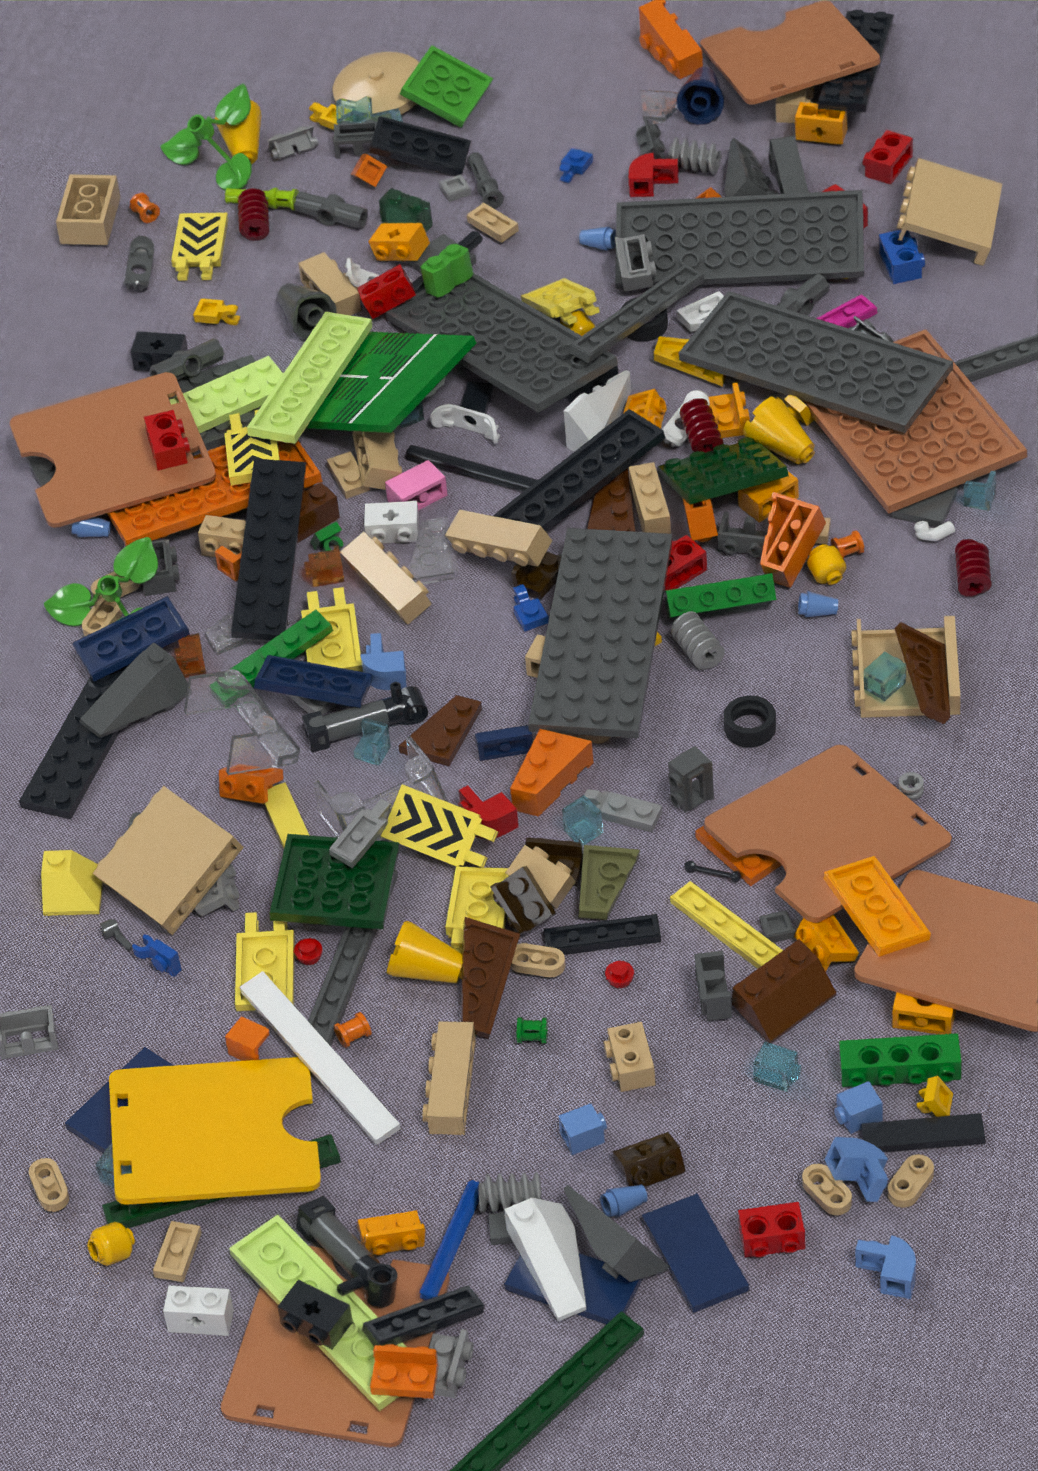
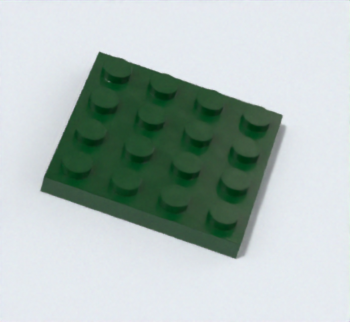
[657,437,789,505]
[270,834,399,929]

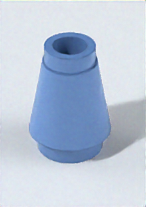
[579,226,616,251]
[72,517,111,537]
[798,591,838,618]
[600,1185,648,1218]

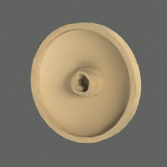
[333,52,419,121]

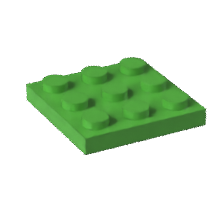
[400,45,493,128]

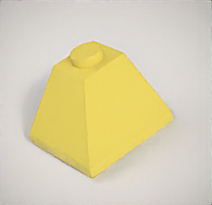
[41,850,103,916]

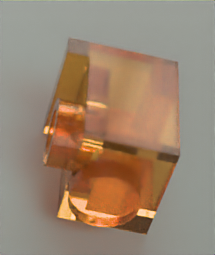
[304,545,345,587]
[175,633,206,678]

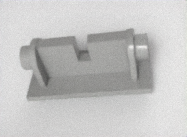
[268,125,318,160]

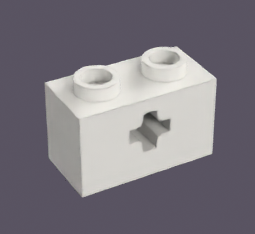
[364,501,419,543]
[163,1286,234,1336]

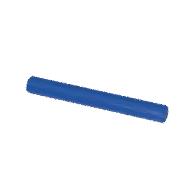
[420,1180,481,1301]

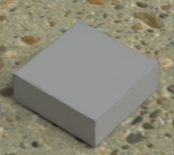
[439,175,471,202]

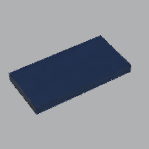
[72,596,190,681]
[254,655,373,708]
[65,1047,174,1157]
[642,1193,749,1313]
[504,1253,642,1325]

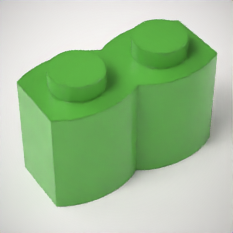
[420,244,473,298]

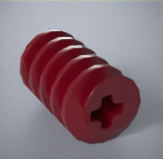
[238,188,270,241]
[679,398,724,452]
[955,539,992,597]

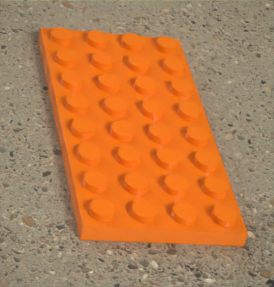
[107,441,323,546]

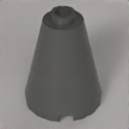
[277,283,337,339]

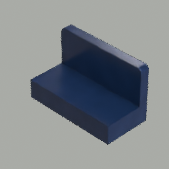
[475,725,533,761]

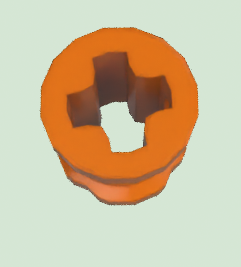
[129,192,160,223]
[830,530,865,559]
[333,1012,372,1048]

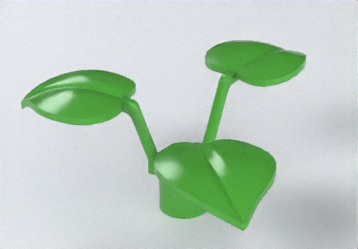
[160,84,252,190]
[44,537,158,627]

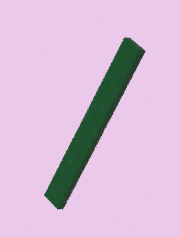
[102,1134,341,1228]
[450,1311,644,1471]

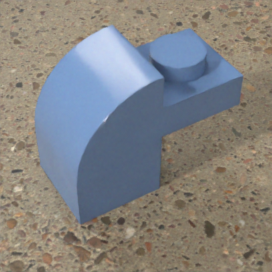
[360,633,407,690]
[824,1137,888,1202]
[855,1235,916,1299]

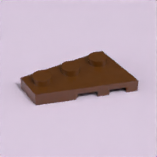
[399,695,482,767]

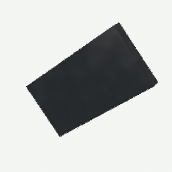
[369,116,471,176]

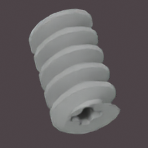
[668,137,721,175]
[671,611,725,670]
[479,1172,542,1212]

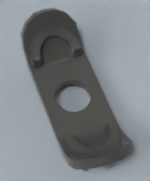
[123,236,154,290]

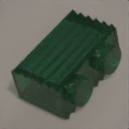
[378,188,433,232]

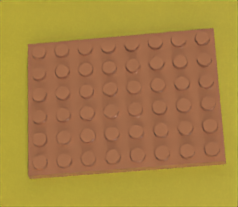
[800,329,1027,514]

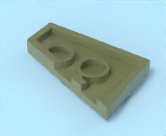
[578,845,640,920]

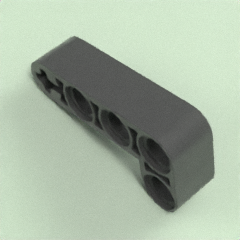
[768,135,809,194]

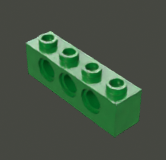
[664,573,777,618]
[839,1033,962,1087]

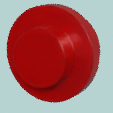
[294,938,323,965]
[605,961,634,988]

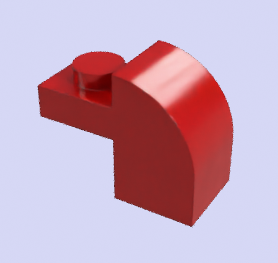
[628,153,679,197]
[458,785,519,839]

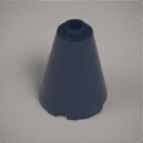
[677,67,724,124]

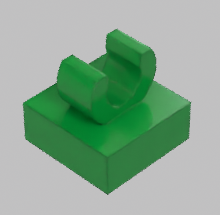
[310,521,343,556]

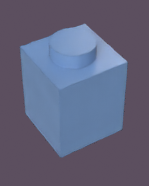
[834,1081,883,1134]
[558,1103,607,1155]

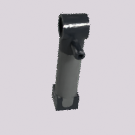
[302,682,428,753]
[296,1196,398,1307]

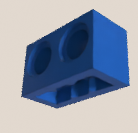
[879,230,925,284]

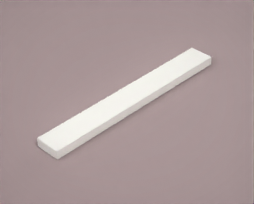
[239,971,401,1145]

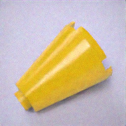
[215,100,262,165]
[743,396,815,464]
[387,921,463,984]

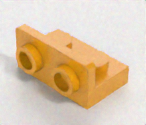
[709,383,750,438]
[623,388,667,428]
[795,914,859,971]
[357,1210,426,1255]

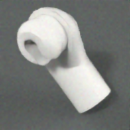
[914,521,955,542]

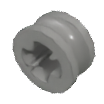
[899,772,924,800]

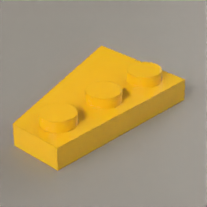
[653,336,726,387]

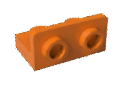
[219,762,283,804]
[370,1344,439,1399]

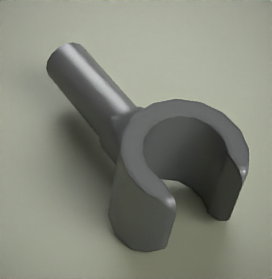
[100,919,133,951]

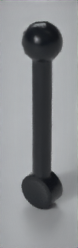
[684,861,741,882]

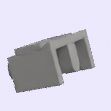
[615,234,657,292]
[0,1005,59,1060]

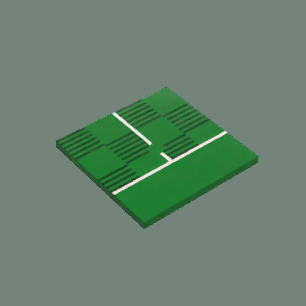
[306,332,476,433]

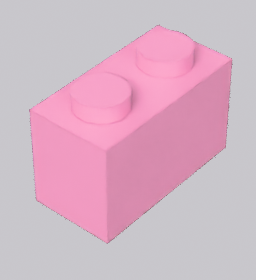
[385,460,447,510]

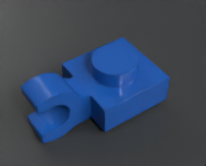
[559,148,593,183]
[513,584,549,632]
[132,935,182,977]

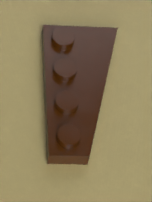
[587,468,635,532]
[894,622,951,724]
[461,917,520,1039]

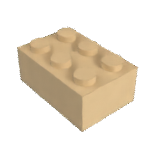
[56,174,121,245]

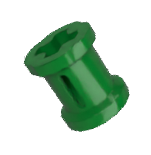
[516,1017,548,1044]

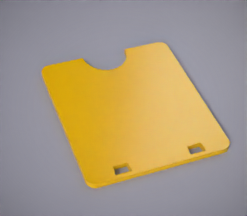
[109,1057,321,1205]

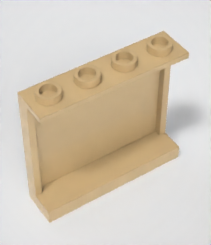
[896,158,1002,266]
[851,616,960,718]
[93,786,244,935]

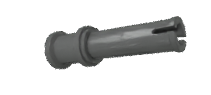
[468,152,504,209]

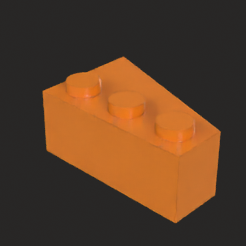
[639,0,703,80]
[760,492,826,588]
[510,729,594,817]

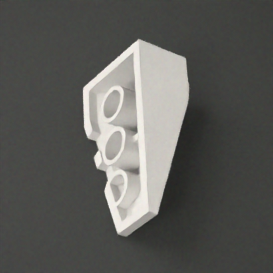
[564,370,631,451]
[504,1198,586,1322]

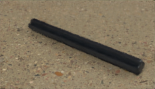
[406,445,538,492]

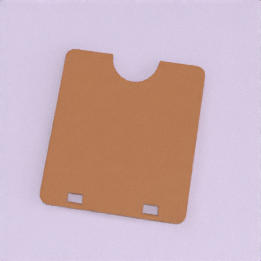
[700,1,881,105]
[10,372,216,528]
[704,745,952,923]
[854,870,1038,1032]
[221,1246,450,1447]

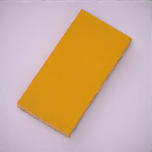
[823,856,931,957]

